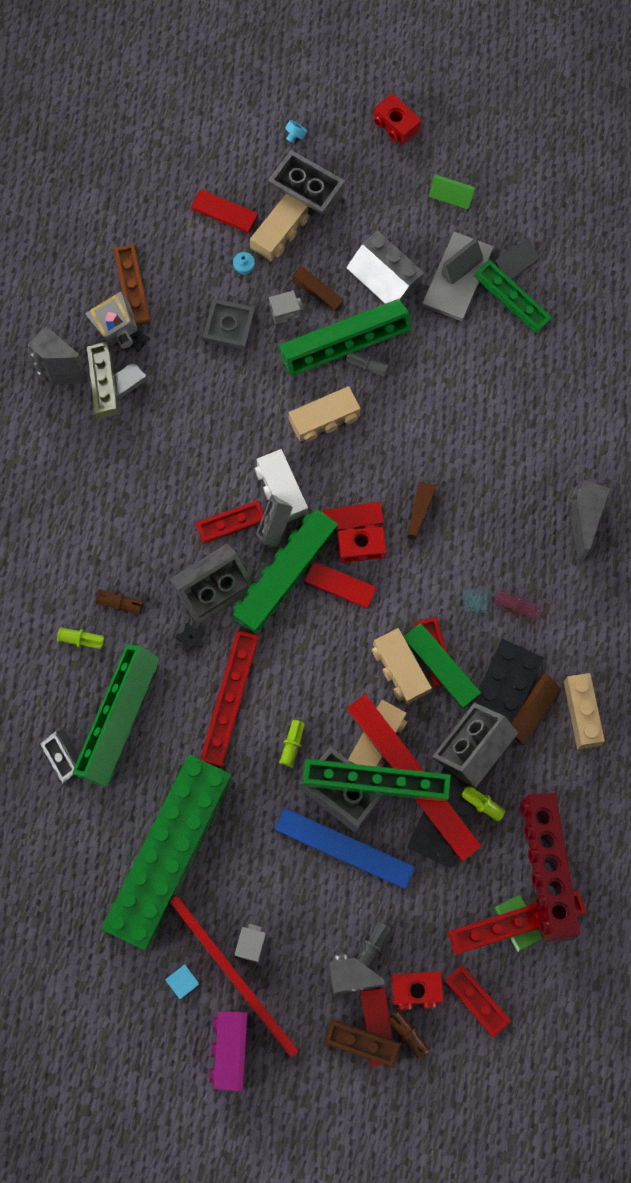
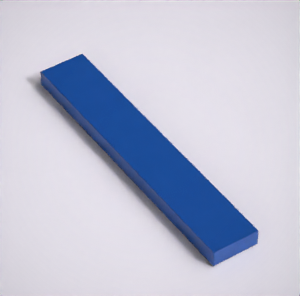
[275,808,415,889]

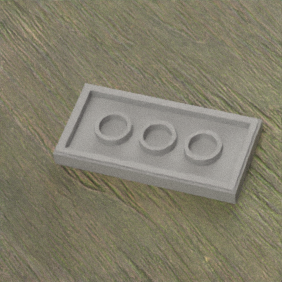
[422,232,494,321]

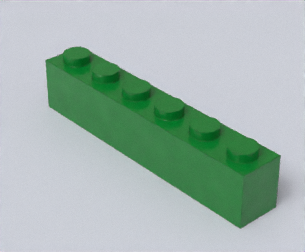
[278,299,412,376]
[233,508,338,634]
[72,645,160,787]
[302,759,451,802]

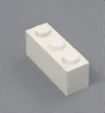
[254,449,308,522]

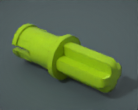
[57,627,104,649]
[279,720,305,768]
[462,787,505,821]

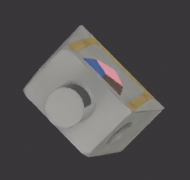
[85,292,137,349]

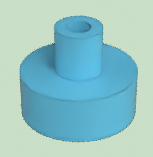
[285,120,308,143]
[233,252,255,274]

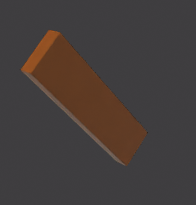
[113,244,151,326]

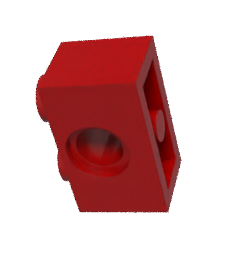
[373,93,422,145]
[337,525,386,563]
[391,972,443,1010]

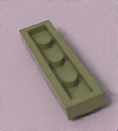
[87,341,119,419]

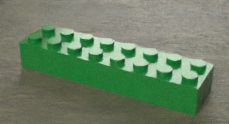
[101,754,232,952]

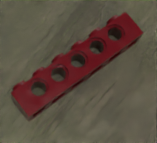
[520,793,581,942]

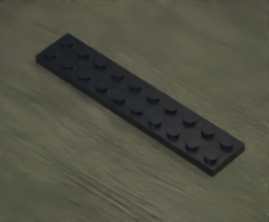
[407,639,544,868]

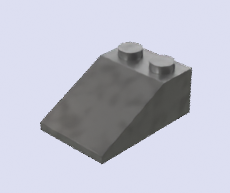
[568,480,610,562]

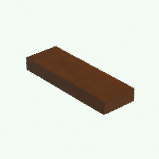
[511,674,561,745]
[324,1019,402,1068]

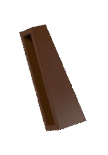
[293,266,344,312]
[407,482,437,539]

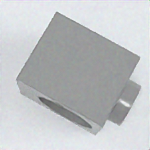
[269,290,303,325]
[234,924,266,963]

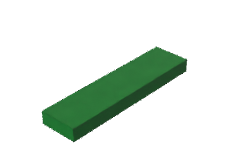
[474,259,552,333]
[404,623,481,709]

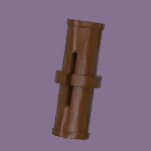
[95,589,144,615]
[387,1010,430,1059]

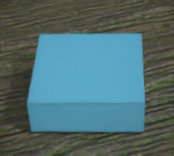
[165,964,199,999]

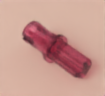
[494,590,540,618]

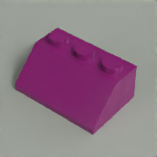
[209,1012,248,1091]

